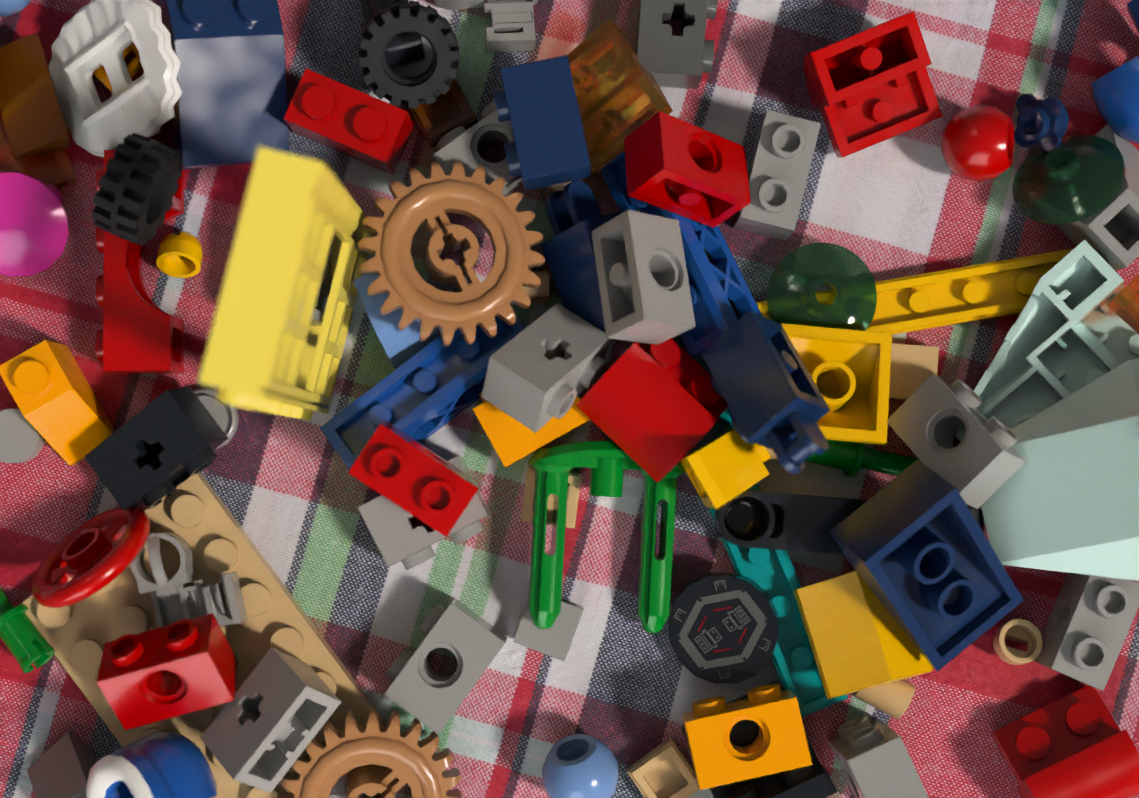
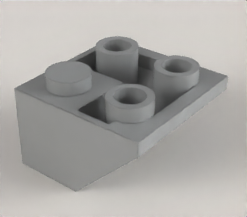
[1029,124,1139,271]

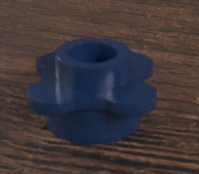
[1014,93,1069,152]

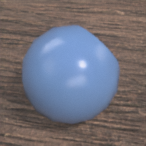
[542,734,619,798]

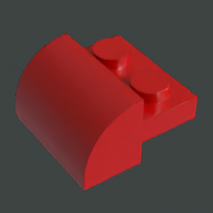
[804,11,943,158]
[576,338,728,483]
[991,685,1139,798]

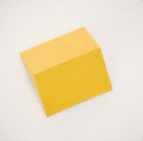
[781,323,892,445]

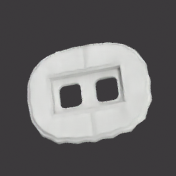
[48,0,182,157]

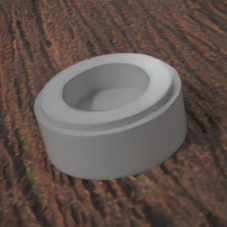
[0,409,45,463]

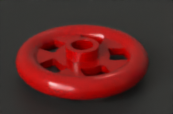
[31,507,150,608]

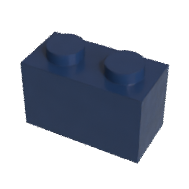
[492,55,591,191]

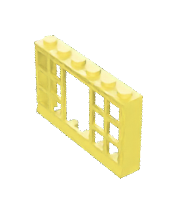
[198,146,373,421]

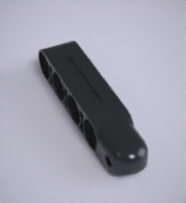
[714,490,985,555]

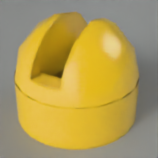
[156,231,203,278]

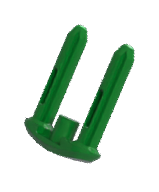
[528,440,686,633]

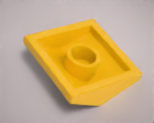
[794,571,933,700]

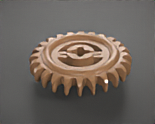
[358,161,545,347]
[277,707,463,798]

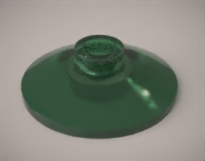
[1012,135,1126,224]
[767,243,877,331]

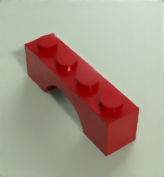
[95,150,184,375]

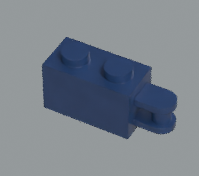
[540,180,620,333]
[701,311,830,475]

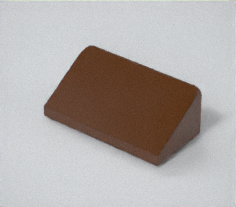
[0,33,71,160]

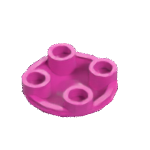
[0,172,69,276]

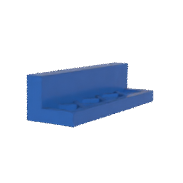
[596,143,762,357]
[320,315,525,470]

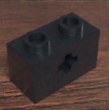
[84,386,228,510]

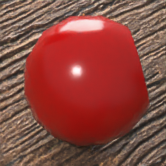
[941,104,1014,182]

